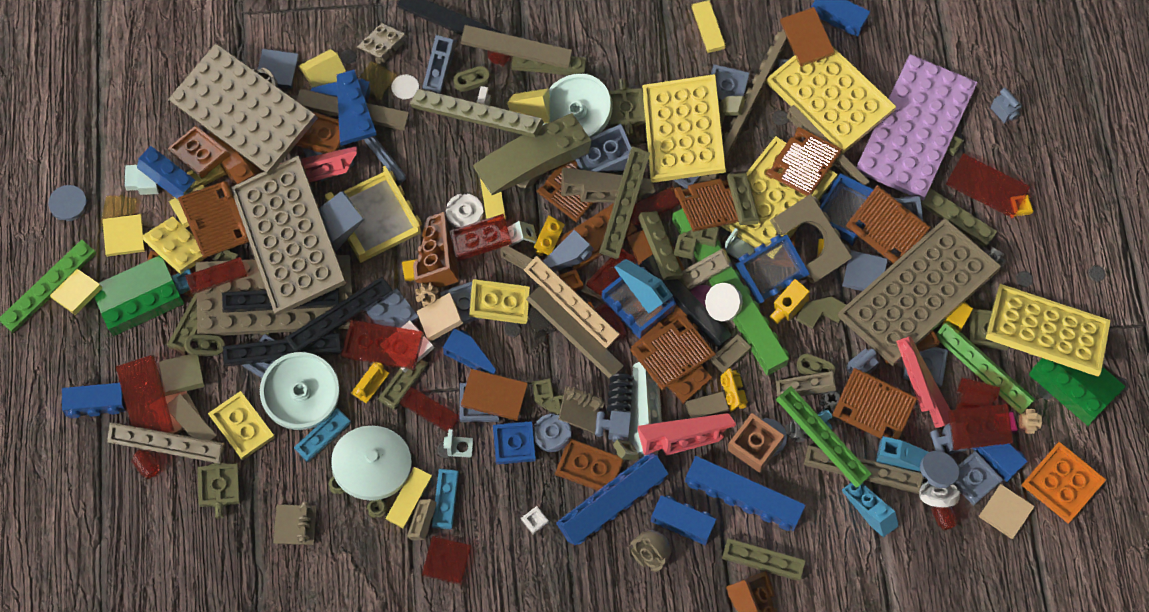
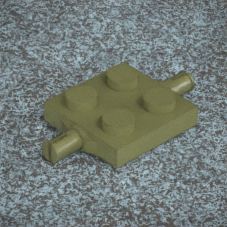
[609,78,646,137]
[197,463,240,519]

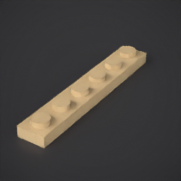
[524,256,620,349]

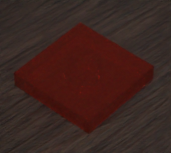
[422,536,471,585]

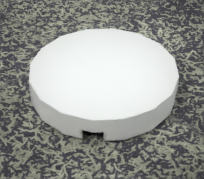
[446,194,484,230]
[705,283,743,321]
[919,482,960,507]

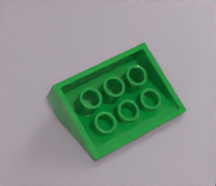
[94,255,184,337]
[1029,358,1126,426]

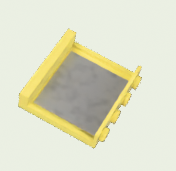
[325,166,422,263]

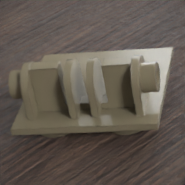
[357,23,405,64]
[559,386,605,433]
[273,502,317,545]

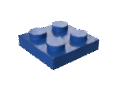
[493,421,535,465]

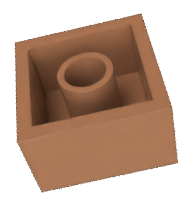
[728,413,784,473]

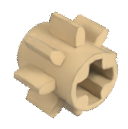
[415,282,439,307]
[1019,409,1042,434]

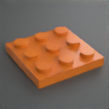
[1022,442,1106,524]

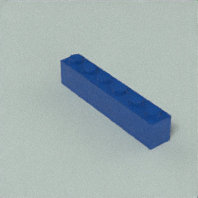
[556,453,668,545]
[685,456,805,531]

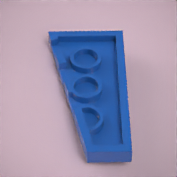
[337,70,376,146]

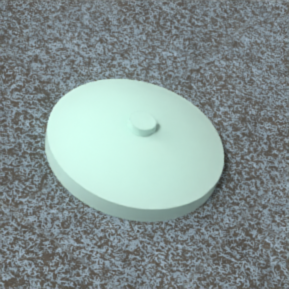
[543,74,613,138]
[260,352,339,430]
[332,426,411,500]

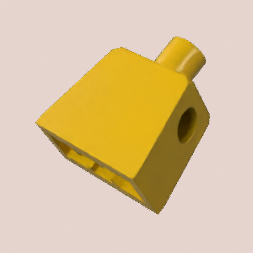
[769,279,809,324]

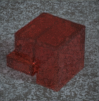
[955,378,1001,419]

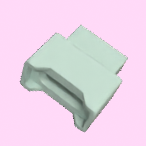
[125,165,159,195]

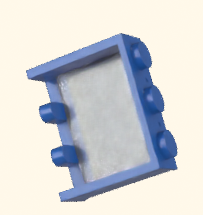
[813,173,873,246]
[735,234,810,304]
[602,263,675,339]

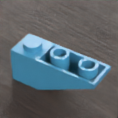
[614,259,673,314]
[876,437,929,472]
[842,482,899,537]

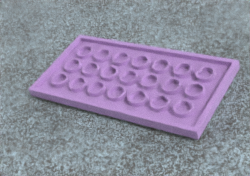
[856,54,977,201]

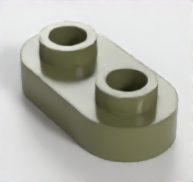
[454,66,489,91]
[184,334,225,356]
[796,354,835,375]

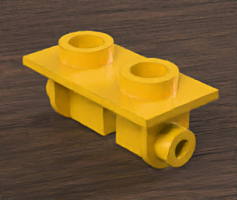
[534,215,565,256]
[351,363,390,404]
[720,368,748,412]

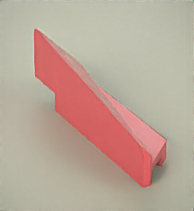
[280,147,357,182]
[896,336,955,428]
[638,414,736,456]

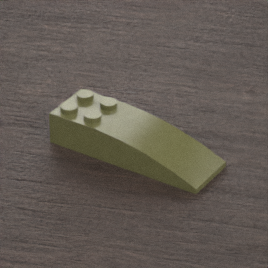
[473,113,592,195]

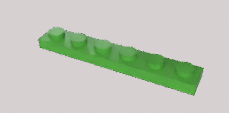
[0,240,96,333]
[936,321,1035,414]
[776,386,871,488]

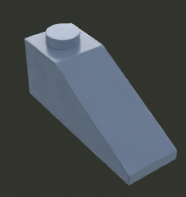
[422,35,457,93]
[543,230,594,272]

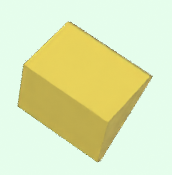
[299,49,346,87]
[508,88,550,124]

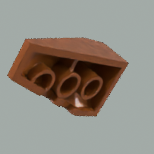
[207,132,264,185]
[413,212,459,287]
[726,571,778,612]

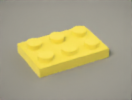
[143,216,207,275]
[469,279,530,324]
[208,391,275,460]

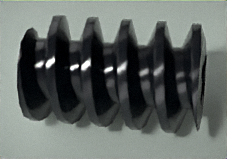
[607,373,634,416]

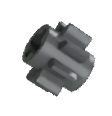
[985,248,1006,269]
[819,391,840,414]
[786,419,809,442]

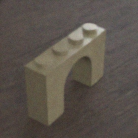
[769,194,852,284]

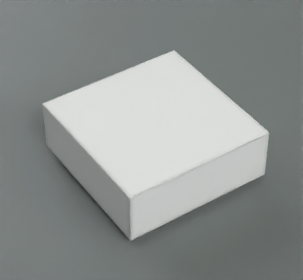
[521,506,549,535]

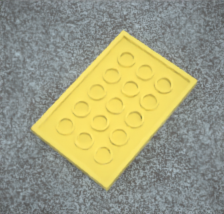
[766,46,896,154]
[642,75,726,183]
[721,136,837,259]
[985,284,1111,377]

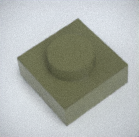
[613,439,640,461]

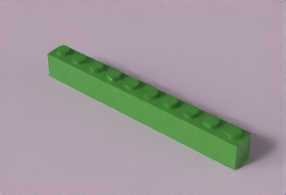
[672,208,789,376]

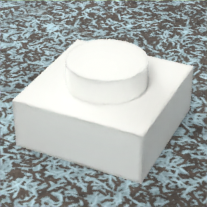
[477,86,491,106]

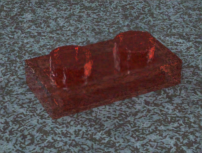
[594,304,628,342]

